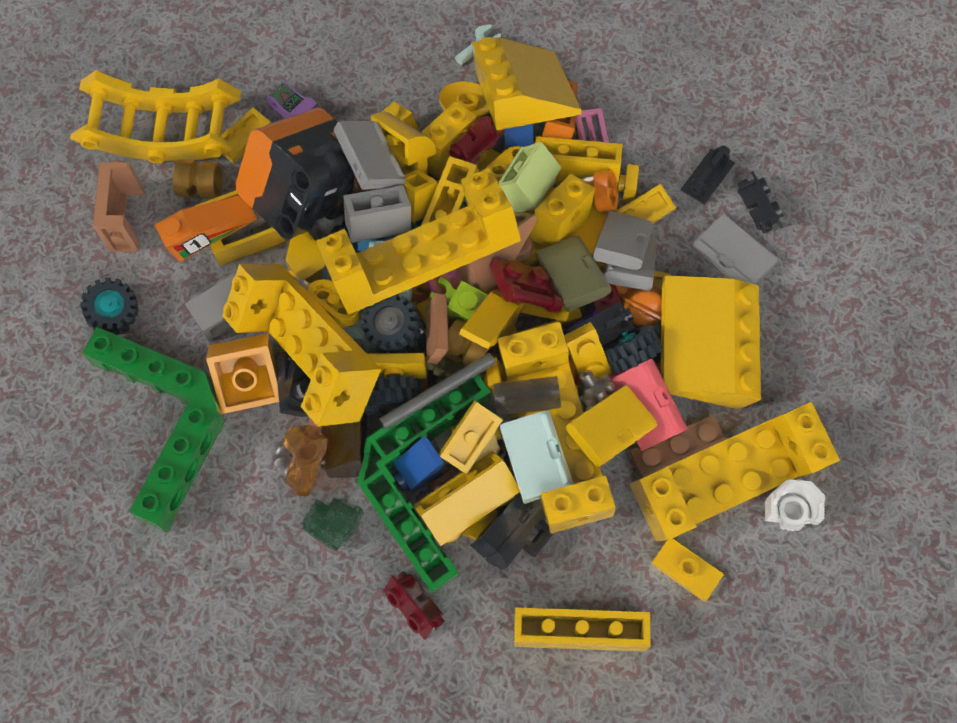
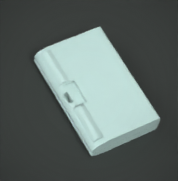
[499,411,573,504]

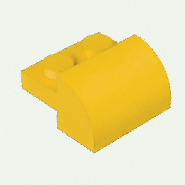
[371,112,436,175]

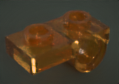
[283,425,328,497]

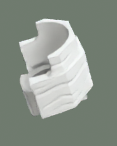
[765,480,825,531]

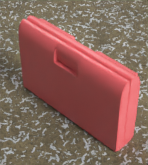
[612,359,688,451]

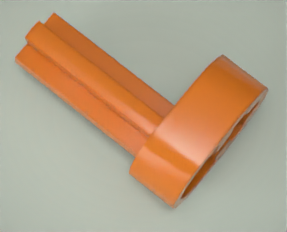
[555,170,618,212]

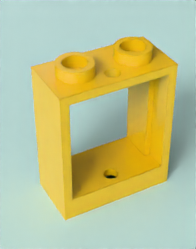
[195,190,285,266]

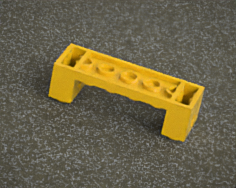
[421,102,595,247]
[316,168,521,315]
[222,264,381,427]
[497,322,616,534]
[629,402,840,542]

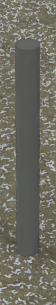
[379,353,496,429]

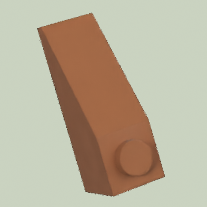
[456,212,537,294]

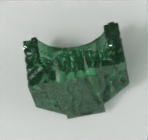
[300,497,364,552]

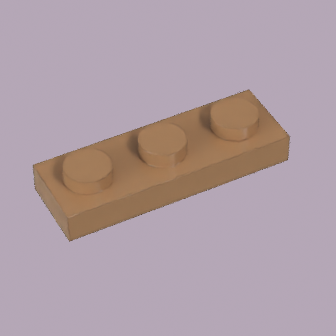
[629,415,726,478]

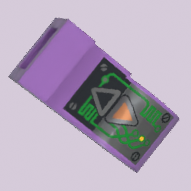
[266,82,319,119]

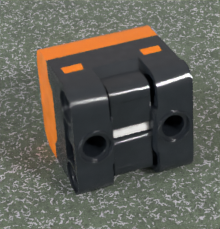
[236,107,355,240]

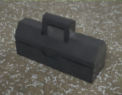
[471,492,554,570]

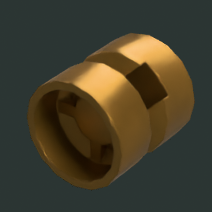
[173,159,223,199]
[444,318,497,373]

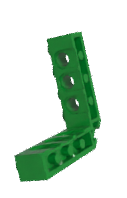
[82,327,225,533]
[357,375,491,594]

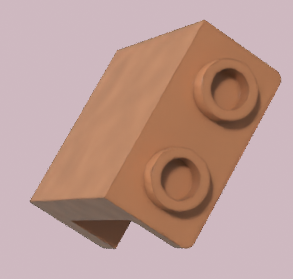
[93,160,145,252]

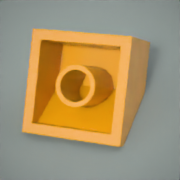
[206,333,279,414]

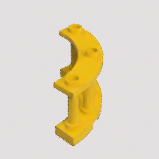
[70,70,241,164]

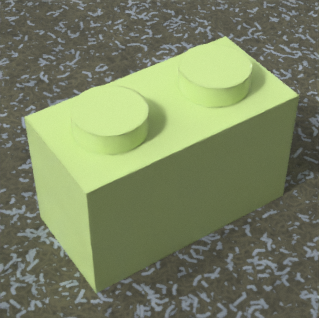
[499,142,562,213]

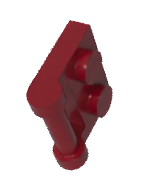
[490,257,563,314]

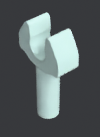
[455,24,501,65]

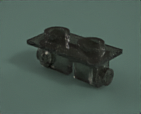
[493,376,561,416]

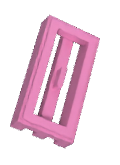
[575,108,609,143]

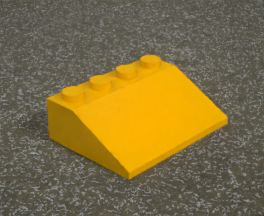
[472,37,582,130]
[661,276,761,409]

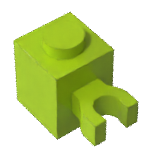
[429,277,488,322]

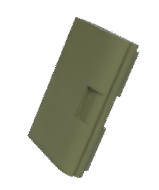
[536,236,611,312]

